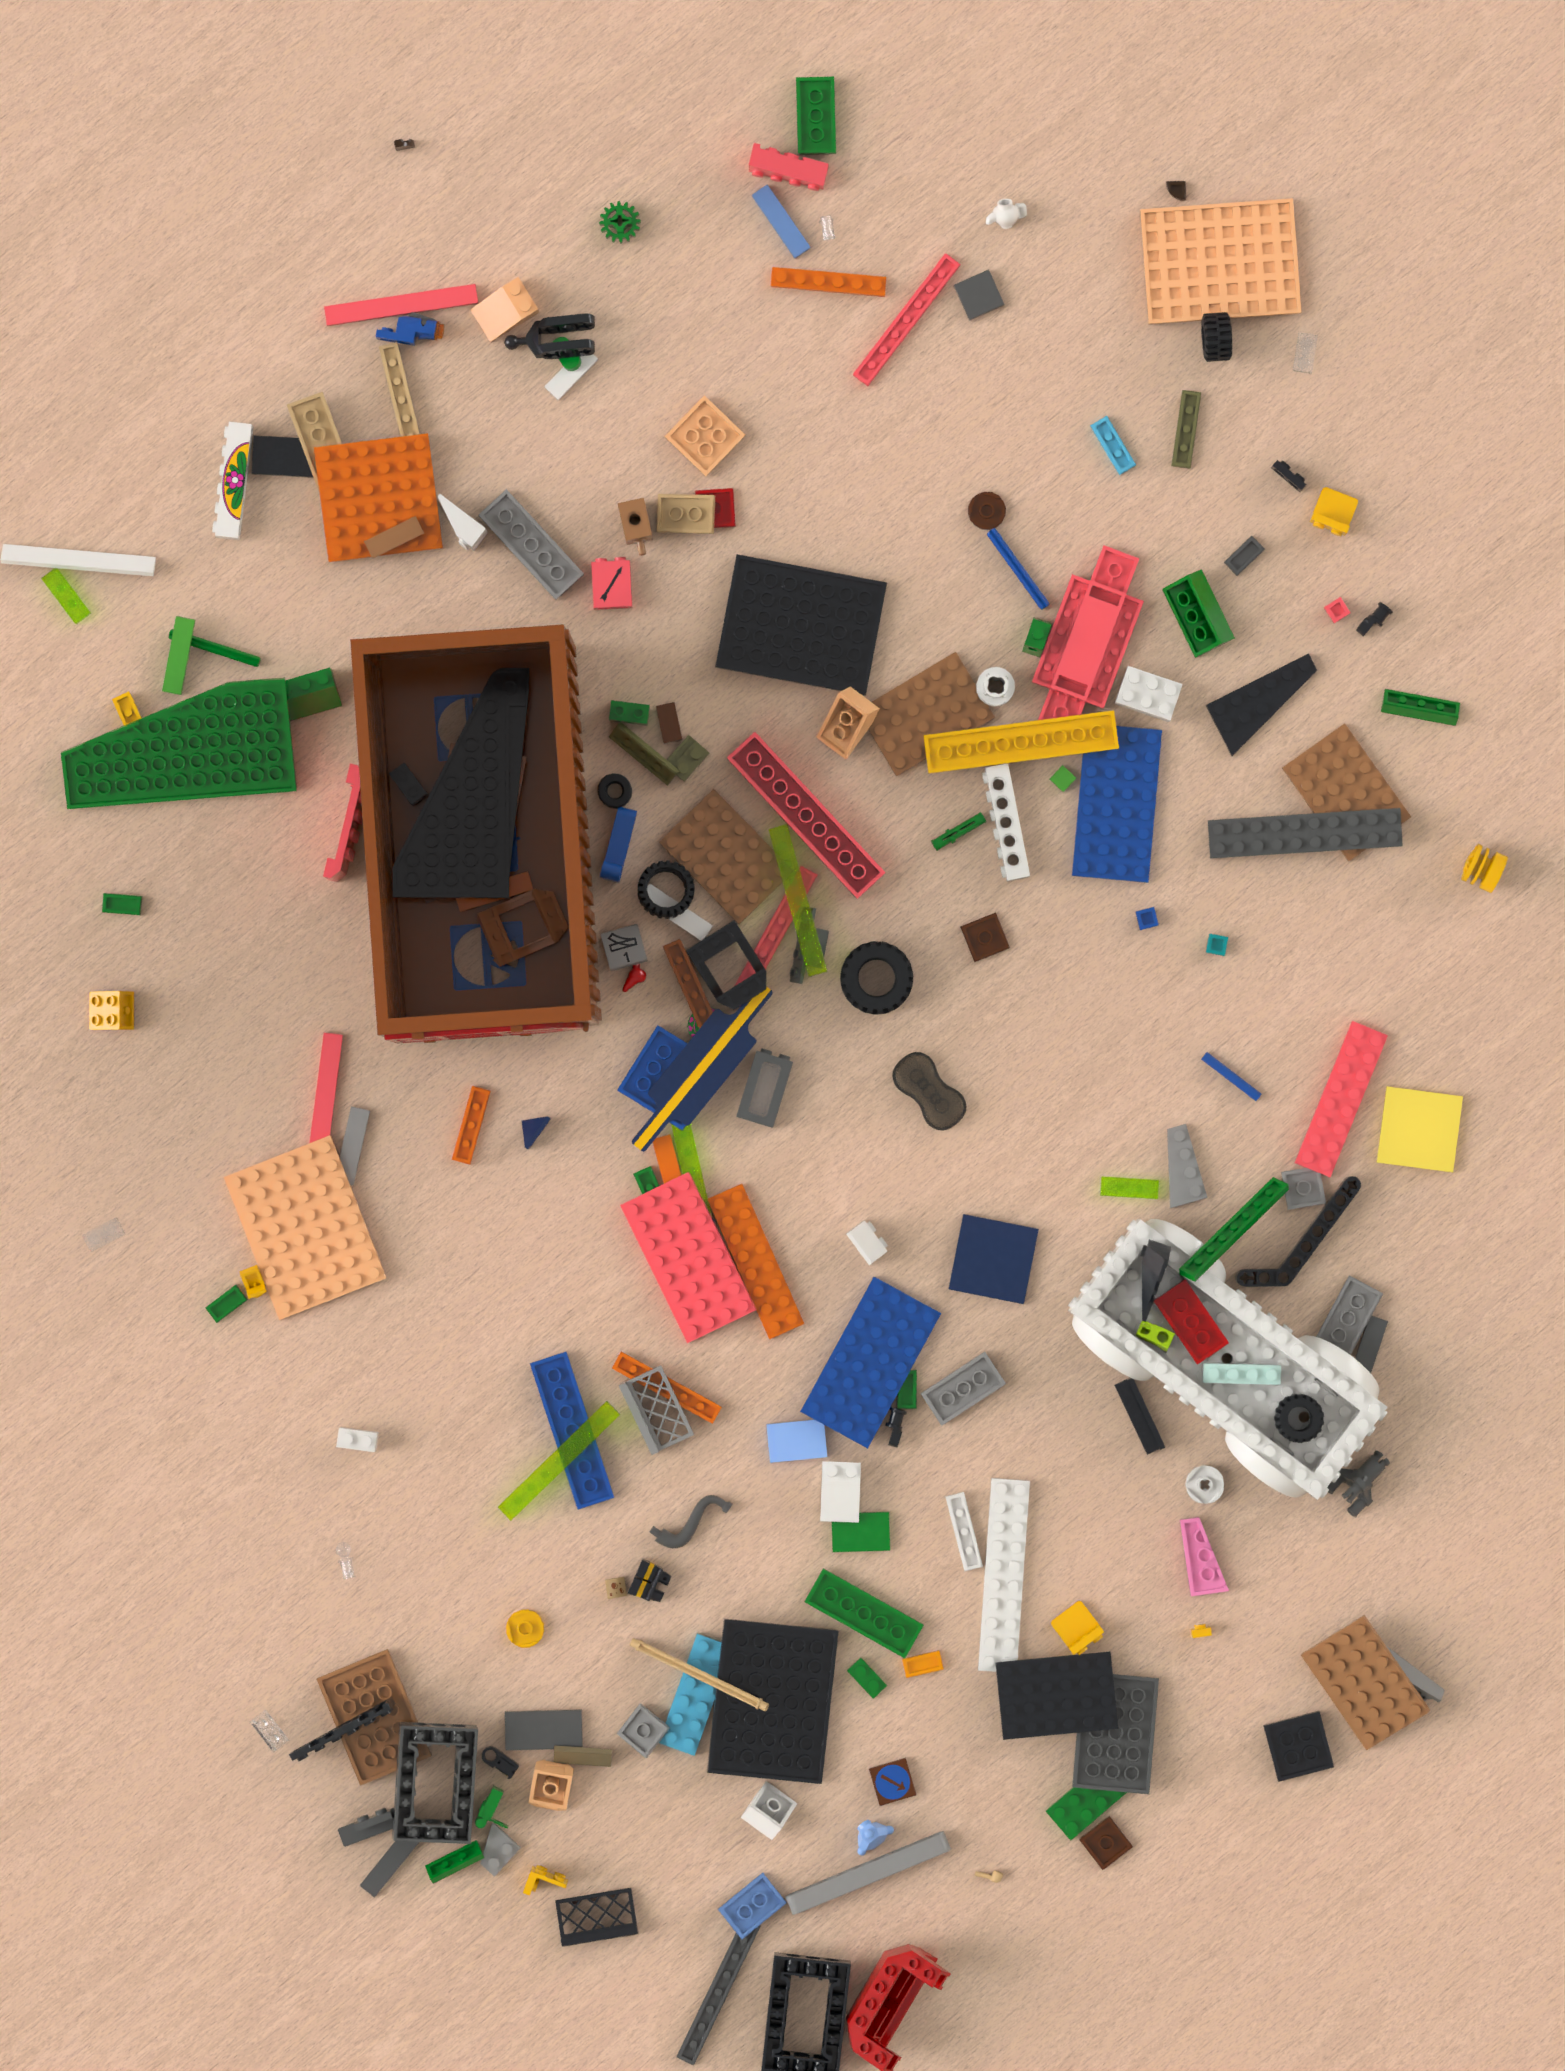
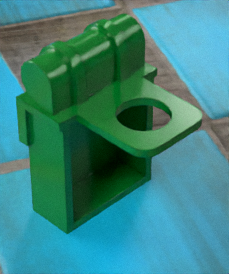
[475,1785,508,1829]

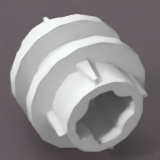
[976,667,1015,706]

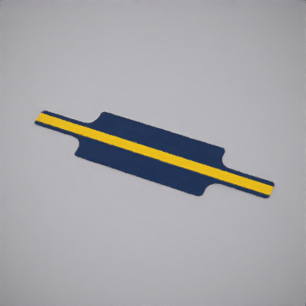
[632,986,773,1152]

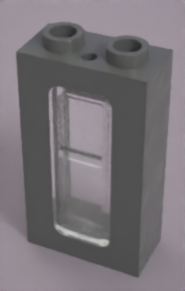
[736,1048,793,1128]

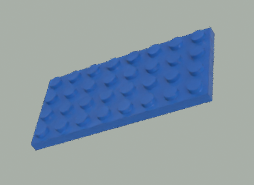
[1072,726,1162,883]
[800,1277,941,1449]

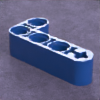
[600,807,637,883]

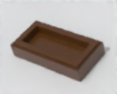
[656,702,683,744]

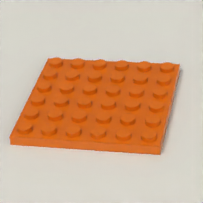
[314,433,443,562]

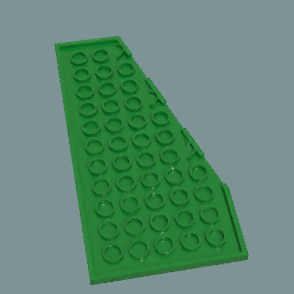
[61,677,297,809]

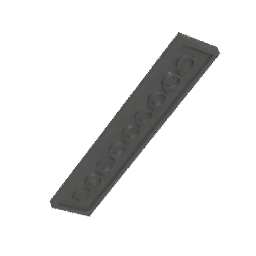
[1208,808,1403,859]

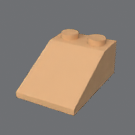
[471,277,539,343]
[816,687,880,759]

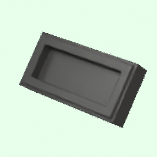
[1224,536,1265,576]

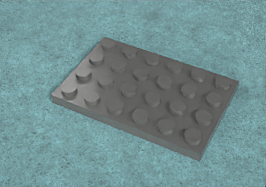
[1072,1674,1159,1794]

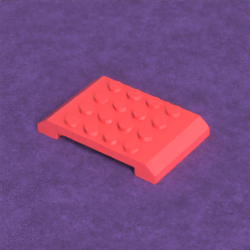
[323,763,363,882]

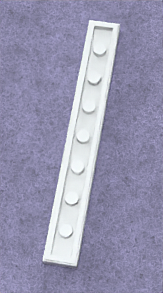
[0,544,156,576]

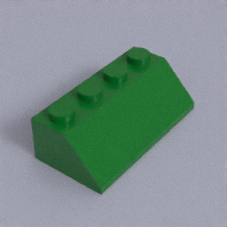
[1162,569,1235,658]
[286,667,342,721]

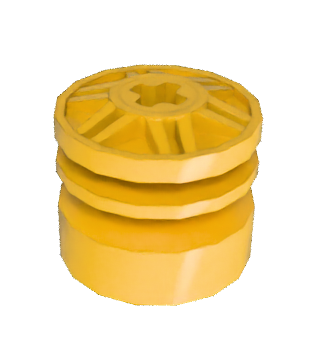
[1461,843,1508,893]

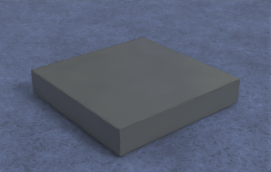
[954,269,1004,321]

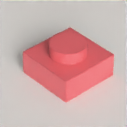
[1324,597,1351,624]

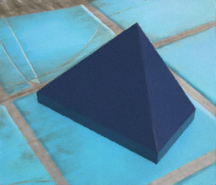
[522,1116,551,1150]

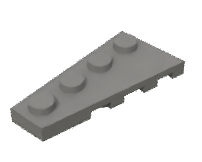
[1167,1124,1207,1208]

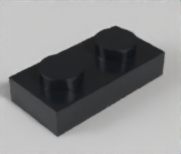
[1271,460,1307,492]

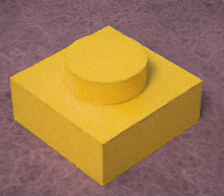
[1190,1624,1212,1638]

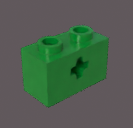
[609,700,650,726]

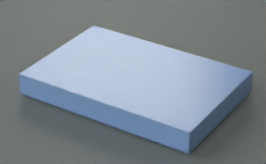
[766,1420,827,1463]

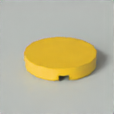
[506,1609,544,1648]

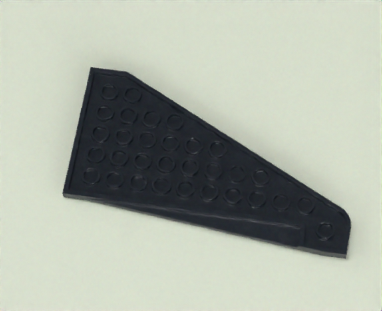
[393,668,529,898]

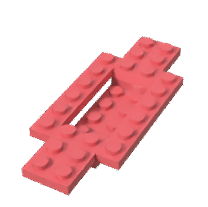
[1032,545,1144,720]

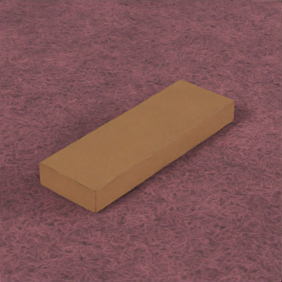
[364,516,424,559]

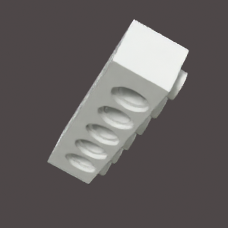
[982,763,1030,881]

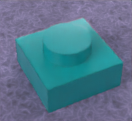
[1205,934,1228,956]

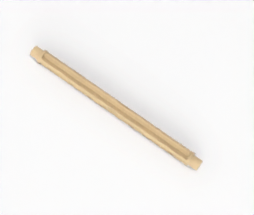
[630,1638,769,1712]

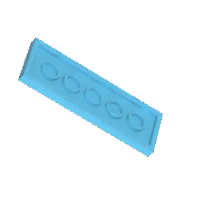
[659,1633,721,1756]

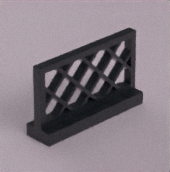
[555,1888,639,1947]

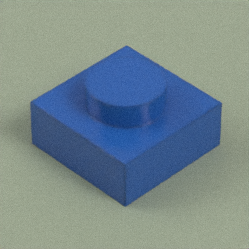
[1135,907,1159,930]

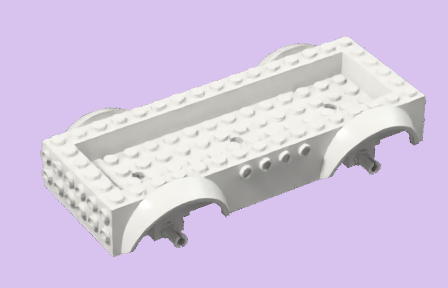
[1068,1219,1387,1500]

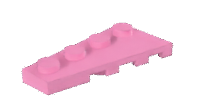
[1180,1517,1229,1596]

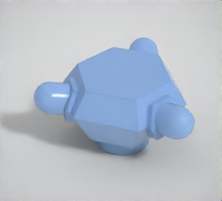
[857,1820,894,1856]

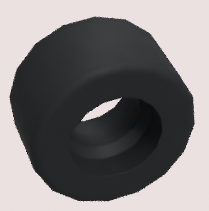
[598,773,632,809]

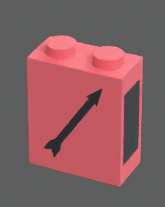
[591,557,633,610]

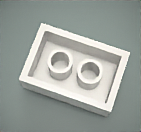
[1115,666,1183,722]

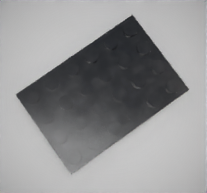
[995,1651,1118,1740]

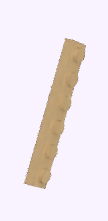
[379,342,420,437]

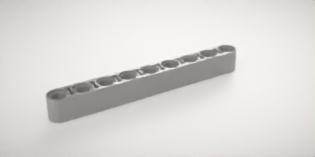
[785,1831,951,1915]

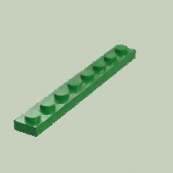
[1179,1177,1289,1282]

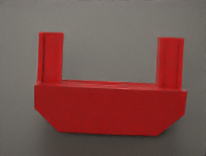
[845,1944,951,2071]

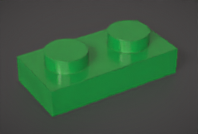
[847,1657,887,1699]

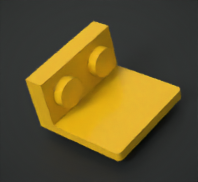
[89,991,134,1030]
[523,1865,568,1896]

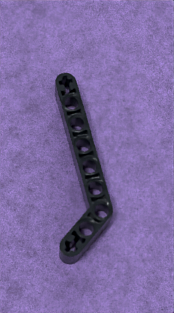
[1235,1176,1361,1287]

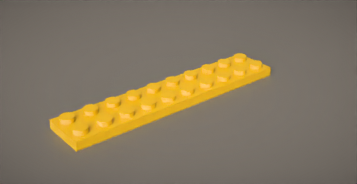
[923,710,1119,774]

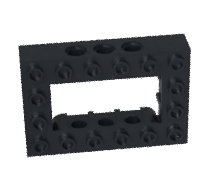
[761,1952,851,2071]

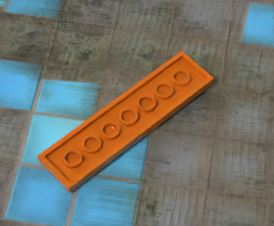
[707,1184,804,1339]

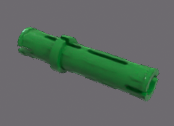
[931,812,986,851]

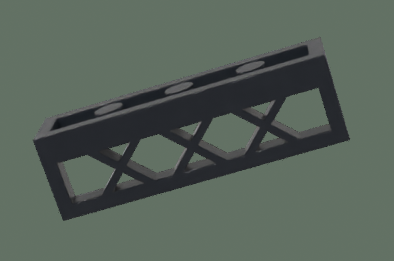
[1114,1377,1165,1455]

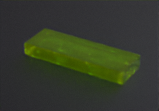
[41,568,91,624]
[1100,1176,1159,1199]

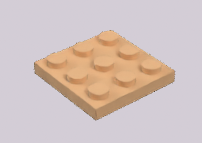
[664,395,746,477]

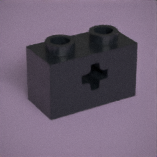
[389,763,428,806]

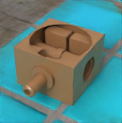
[617,498,653,556]

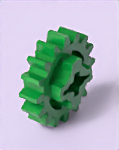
[599,201,641,244]

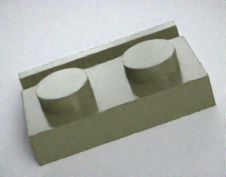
[667,735,710,782]

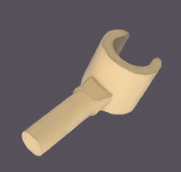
[975,1870,1003,1883]

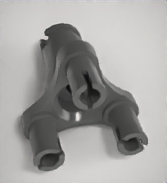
[1327,1450,1390,1518]

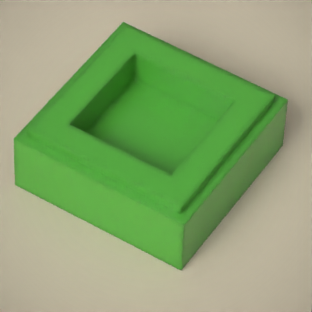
[1049,765,1076,792]

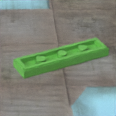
[162,616,196,695]

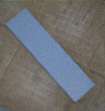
[752,184,811,259]

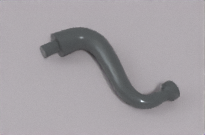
[649,1495,732,1549]

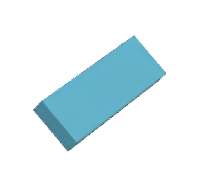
[1090,416,1136,475]

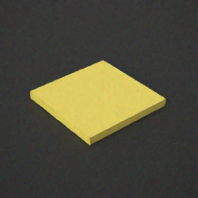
[1376,1086,1463,1173]

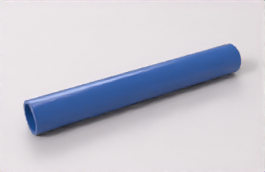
[1201,1052,1262,1101]

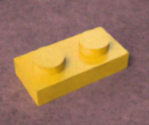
[112,691,142,725]

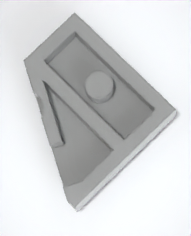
[480,1822,521,1877]

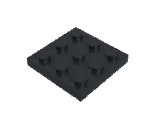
[1263,1711,1334,1782]

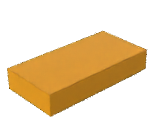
[902,1650,944,1678]

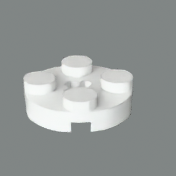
[1185,1465,1224,1504]

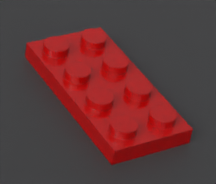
[1154,1279,1229,1365]

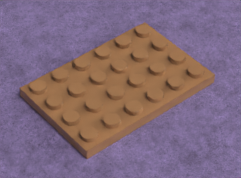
[868,652,995,777]
[1282,723,1411,862]
[659,789,794,924]
[1301,1615,1430,1750]
[317,1649,432,1786]

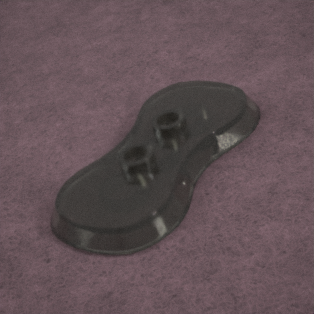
[892,1052,967,1131]

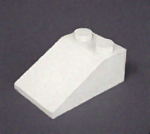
[438,494,488,551]
[820,1461,861,1523]

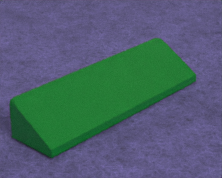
[1381,689,1460,726]

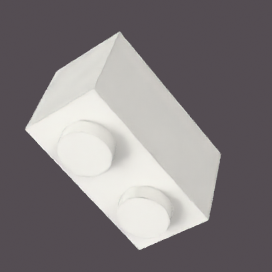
[336,1427,379,1452]

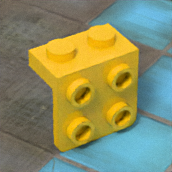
[1309,487,1358,537]
[1051,1601,1104,1655]

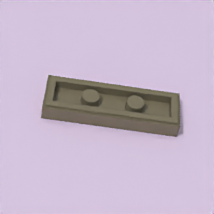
[554,1746,612,1767]

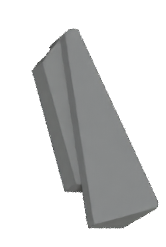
[1386,1646,1444,1702]

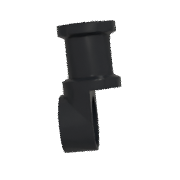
[1356,602,1393,636]
[885,1407,907,1448]

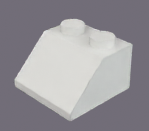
[846,1220,888,1265]
[741,1781,797,1840]

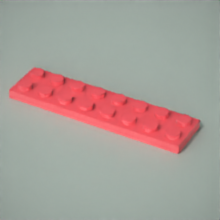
[1294,1021,1388,1178]

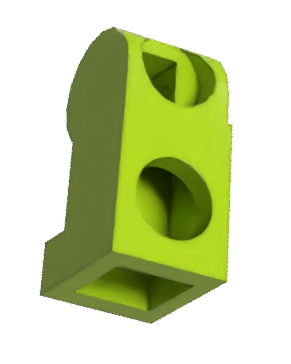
[1135,1321,1175,1352]

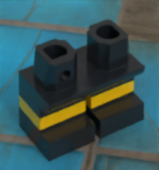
[628,1559,672,1602]

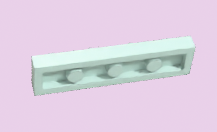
[1203,1363,1281,1385]

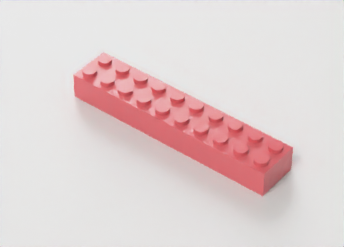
[727,732,885,899]

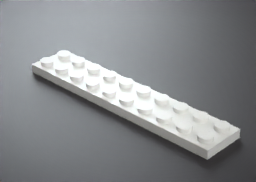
[978,1478,1030,1672]

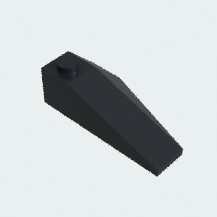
[1140,1239,1171,1322]

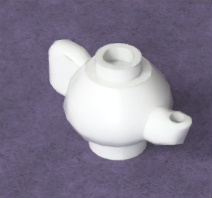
[986,199,1027,229]

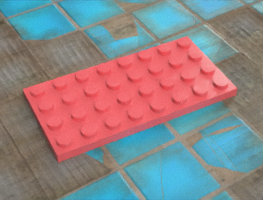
[620,1172,757,1343]

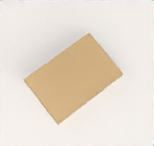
[656,494,715,534]

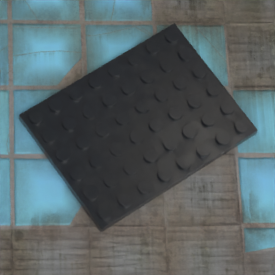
[715,554,887,696]
[707,1618,839,1784]

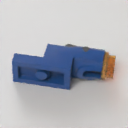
[376,312,445,346]

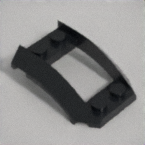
[686,920,766,1010]

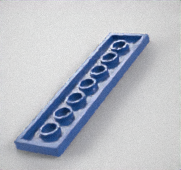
[530,1351,614,1510]

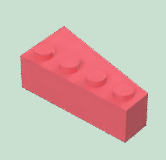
[749,143,829,191]

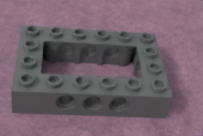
[392,1722,478,1844]

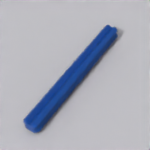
[987,528,1049,610]

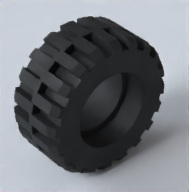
[840,941,914,1015]

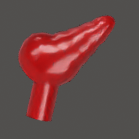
[622,964,646,992]

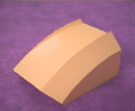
[528,1759,574,1811]

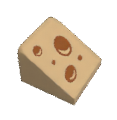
[605,1577,627,1599]

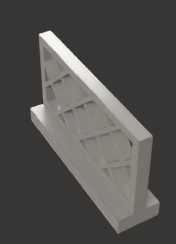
[619,1365,694,1455]

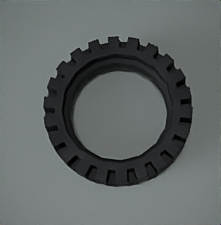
[637,860,695,919]

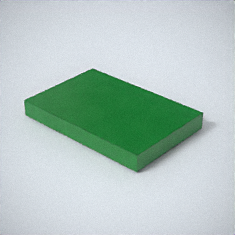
[832,1512,890,1552]

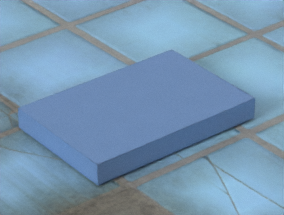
[718,1873,787,1939]

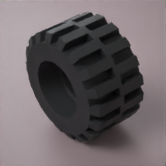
[1201,312,1232,362]
[1274,1394,1324,1443]

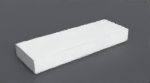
[544,354,598,400]

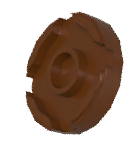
[968,492,1006,530]

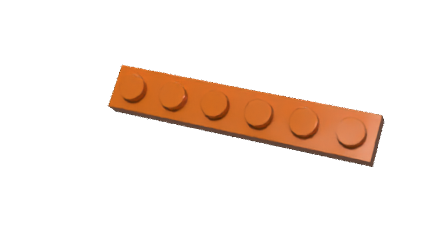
[771,267,886,297]
[612,1351,722,1424]

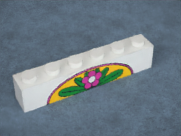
[212,422,254,540]

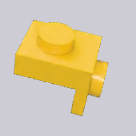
[239,1265,267,1299]

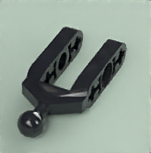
[504,313,595,359]

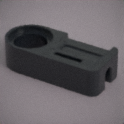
[482,1746,519,1779]

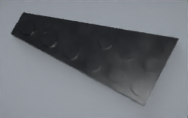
[1206,653,1317,757]
[289,1697,396,1762]

